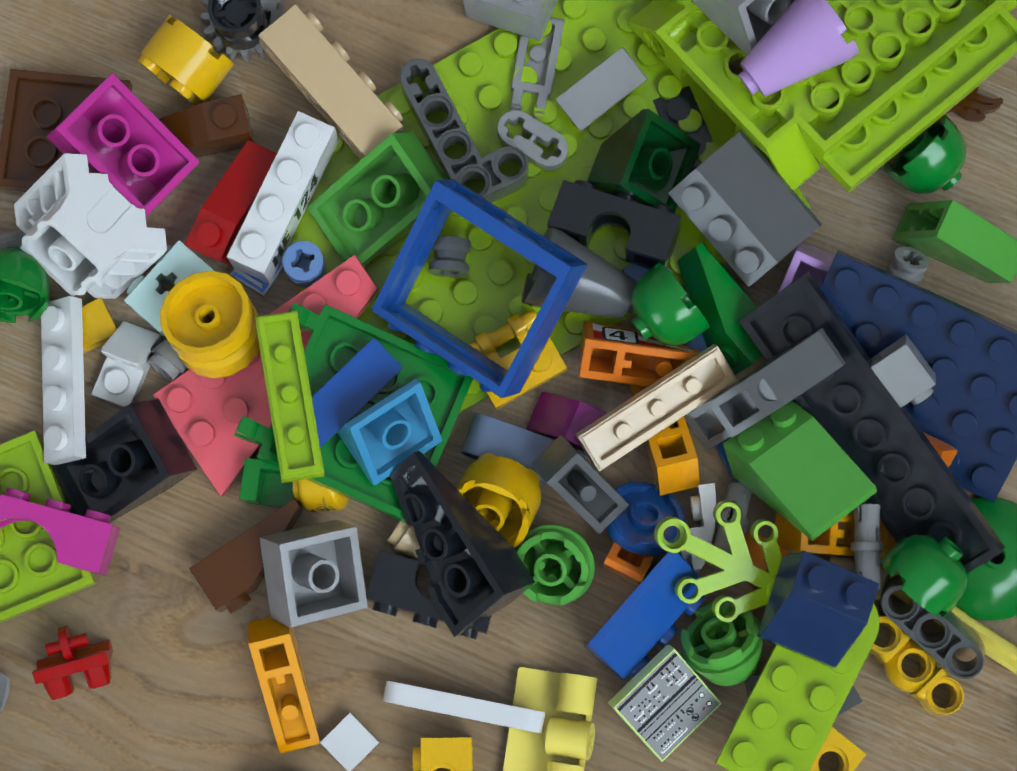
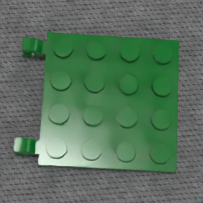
[233,303,473,525]

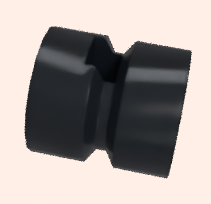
[207,0,268,50]

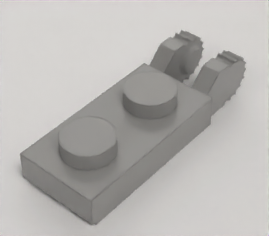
[510,17,564,119]

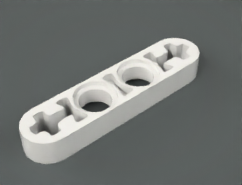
[383,681,545,733]

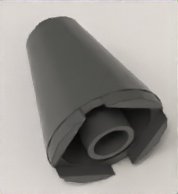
[521,227,636,319]

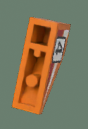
[577,321,702,387]

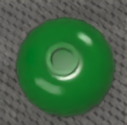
[884,114,966,194]
[0,247,50,323]
[631,263,710,346]
[881,534,967,618]

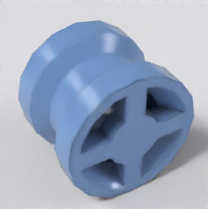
[282,241,326,287]

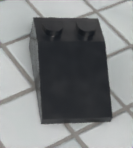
[51,398,197,523]

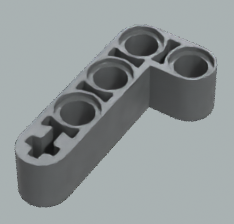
[400,59,528,203]

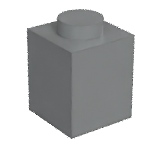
[871,334,936,408]

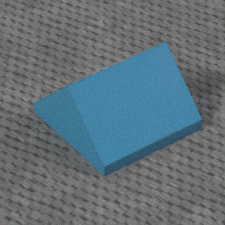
[337,379,443,486]

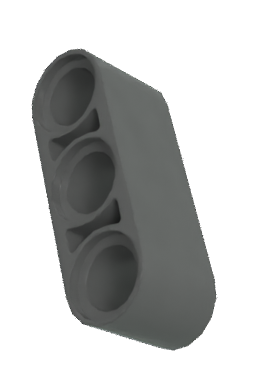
[881,575,985,679]

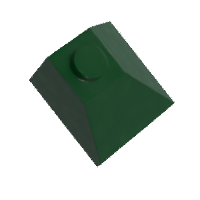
[587,109,701,211]

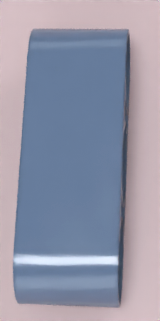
[460,413,587,487]

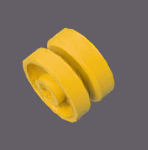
[160,271,260,379]

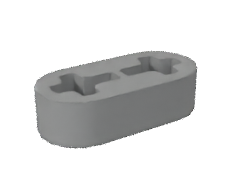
[498,110,568,171]

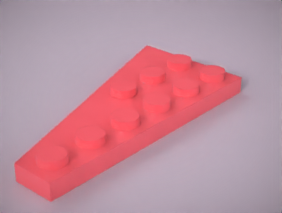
[153,255,379,497]

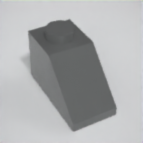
[531,435,629,534]

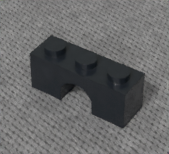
[547,180,681,269]
[366,550,493,640]

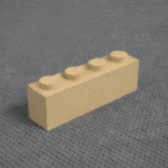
[258,4,403,160]

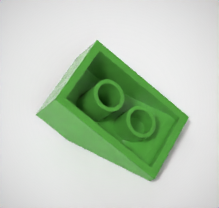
[307,132,447,266]
[723,400,877,541]

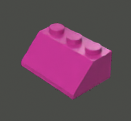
[46,73,200,217]

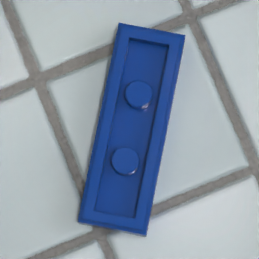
[312,338,403,448]

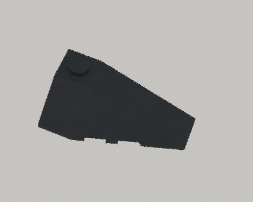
[390,451,535,637]

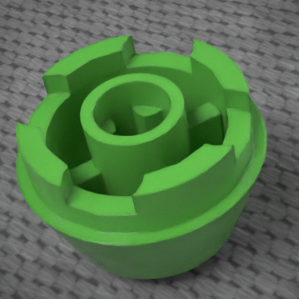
[515,525,595,605]
[681,601,763,686]

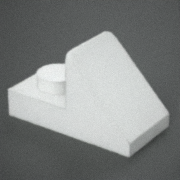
[91,321,162,408]

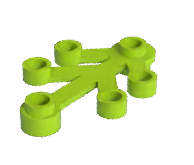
[654,500,782,622]

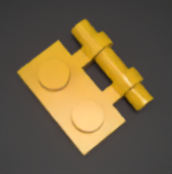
[469,309,567,410]

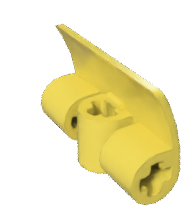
[503,667,598,771]

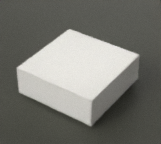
[320,713,380,771]

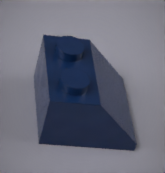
[757,551,880,668]

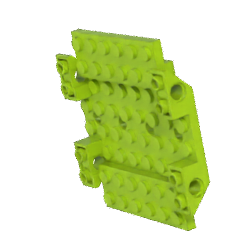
[627,0,1017,193]

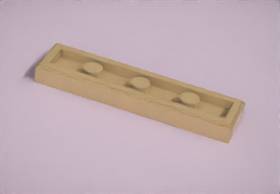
[575,344,738,471]

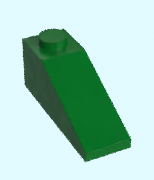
[677,242,762,375]

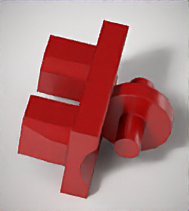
[32,626,113,700]

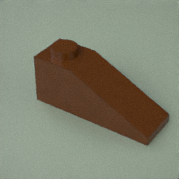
[159,94,254,158]
[189,499,303,614]

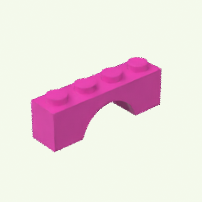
[0,488,120,576]

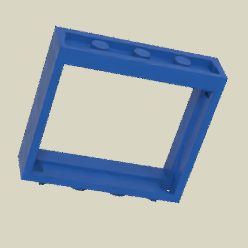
[371,179,588,398]

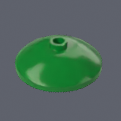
[956,497,1017,621]

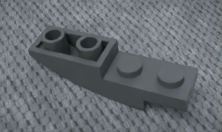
[684,328,846,450]

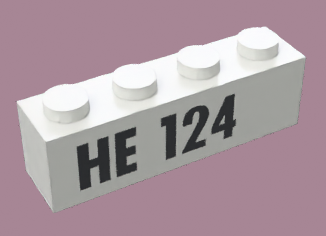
[227,111,339,284]

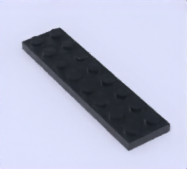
[739,272,1005,574]

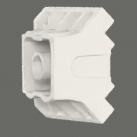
[14,153,167,299]

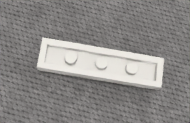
[41,296,86,465]

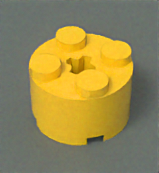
[138,14,234,105]
[456,453,541,548]

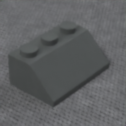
[668,130,822,287]

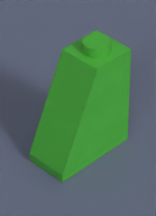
[892,200,1017,283]

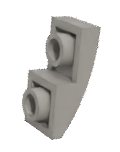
[556,47,648,131]

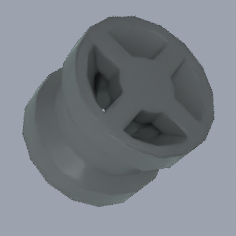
[428,236,471,278]

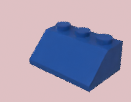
[585,552,706,681]

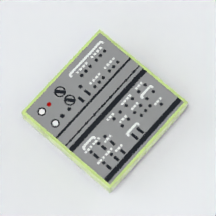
[608,644,722,762]

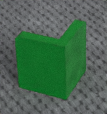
[239,458,295,508]

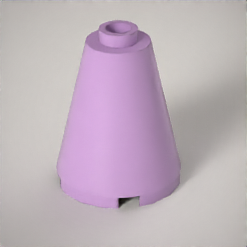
[738,0,859,97]

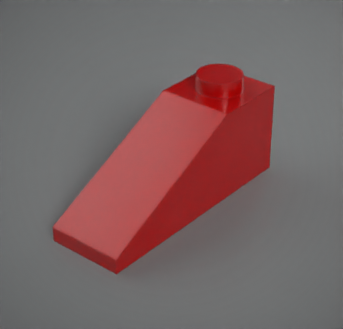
[184,140,277,267]

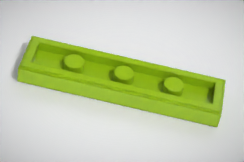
[255,311,324,483]

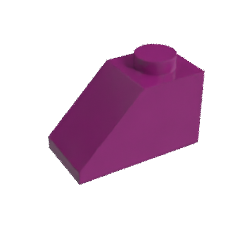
[526,392,607,453]

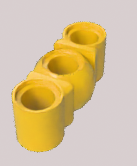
[869,616,964,715]

